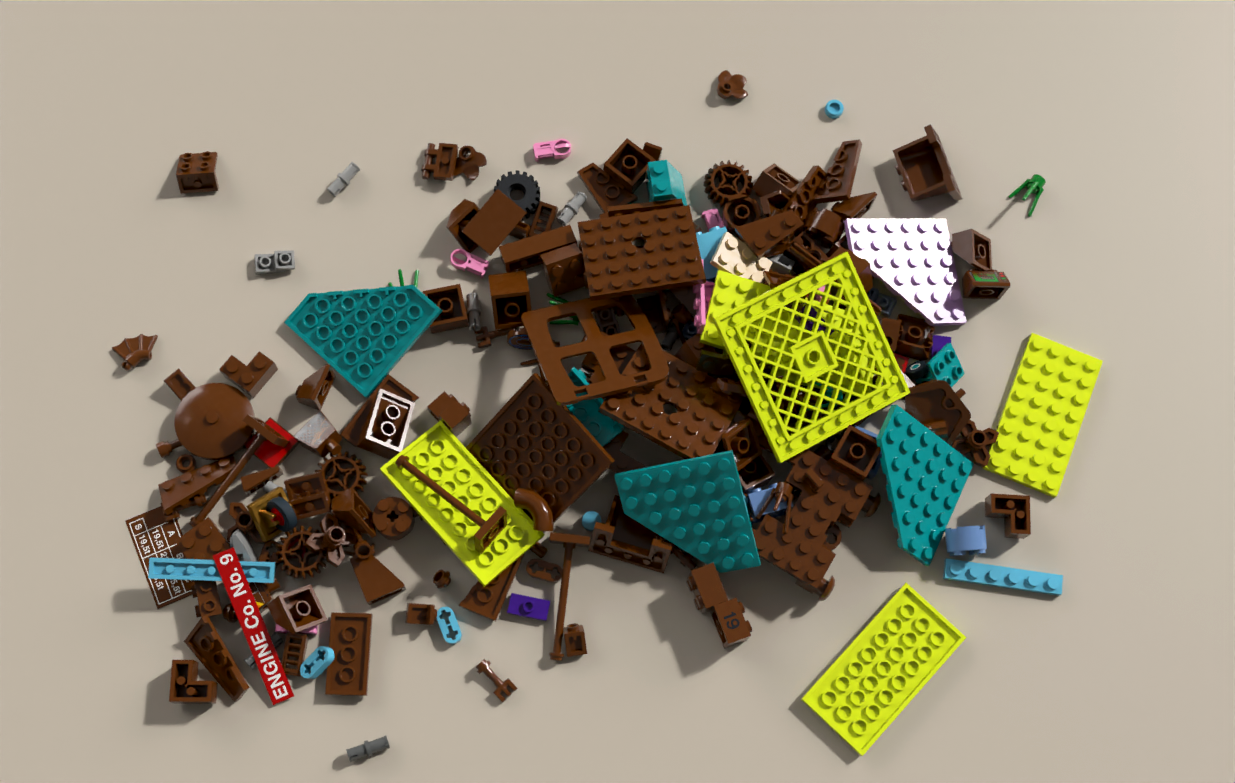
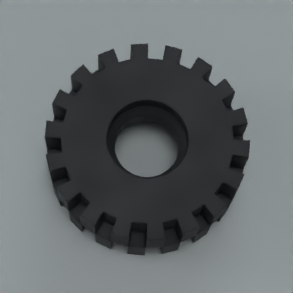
[494,170,540,220]

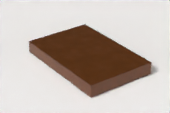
[462,189,527,256]

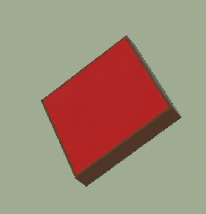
[245,417,299,468]

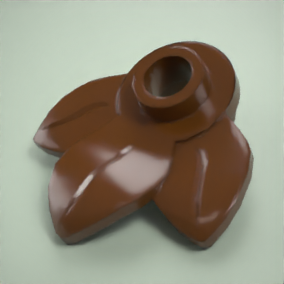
[717,70,748,99]
[454,146,487,180]

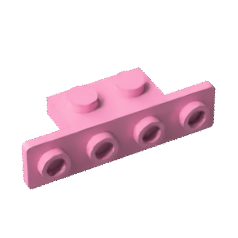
[693,259,714,334]

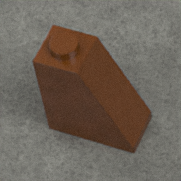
[349,554,406,605]

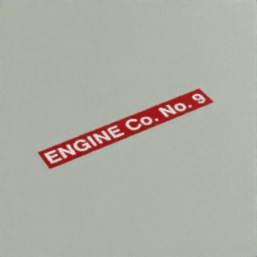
[213,547,294,705]

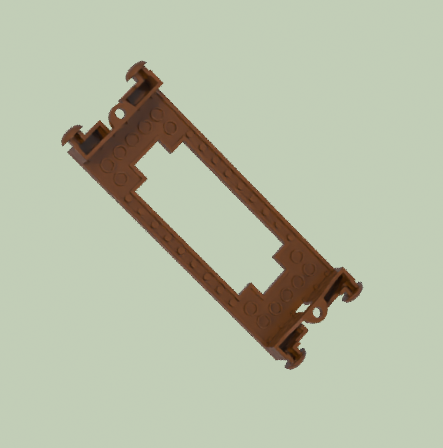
[580,331,881,601]

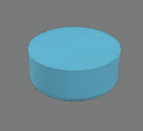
[825,100,844,119]
[582,511,601,531]

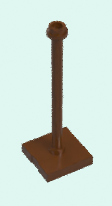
[189,414,290,527]
[395,455,507,554]
[549,532,590,661]

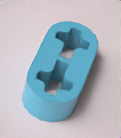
[437,607,462,645]
[300,646,334,679]

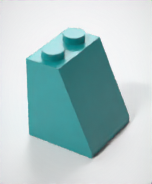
[646,160,687,206]

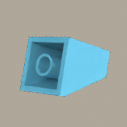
[696,226,727,282]

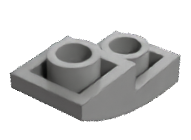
[254,250,295,275]
[230,530,257,561]

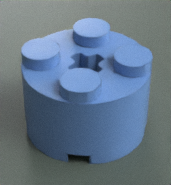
[945,525,987,556]

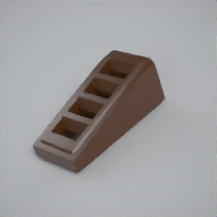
[528,201,559,237]
[240,466,283,495]
[282,632,309,677]

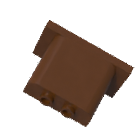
[893,124,963,202]
[588,495,673,574]

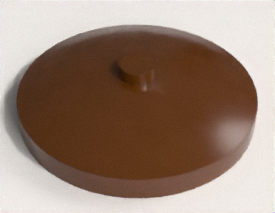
[174,383,255,460]

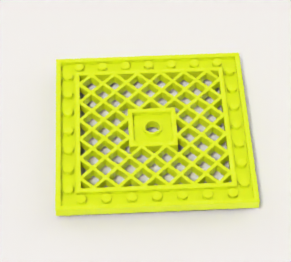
[712,252,910,463]

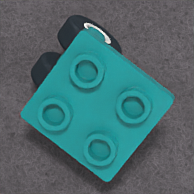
[905,343,965,388]

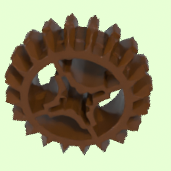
[703,160,753,208]
[315,451,368,499]
[275,526,327,580]

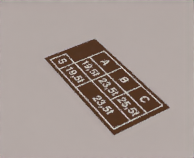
[125,506,195,609]

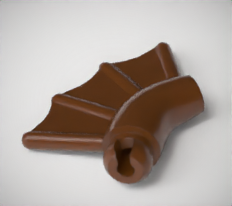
[112,334,158,371]

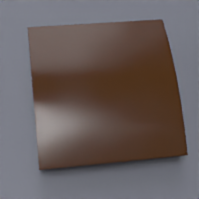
[284,471,331,520]

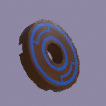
[507,328,533,350]

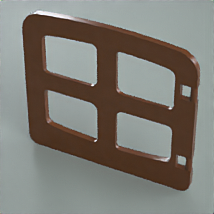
[521,295,669,406]

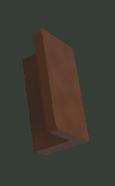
[760,190,790,217]

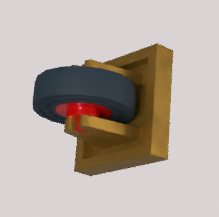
[246,487,298,541]

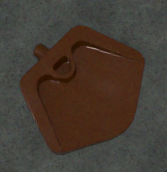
[904,379,971,445]

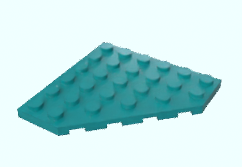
[284,285,443,398]
[876,405,974,566]
[614,450,761,573]

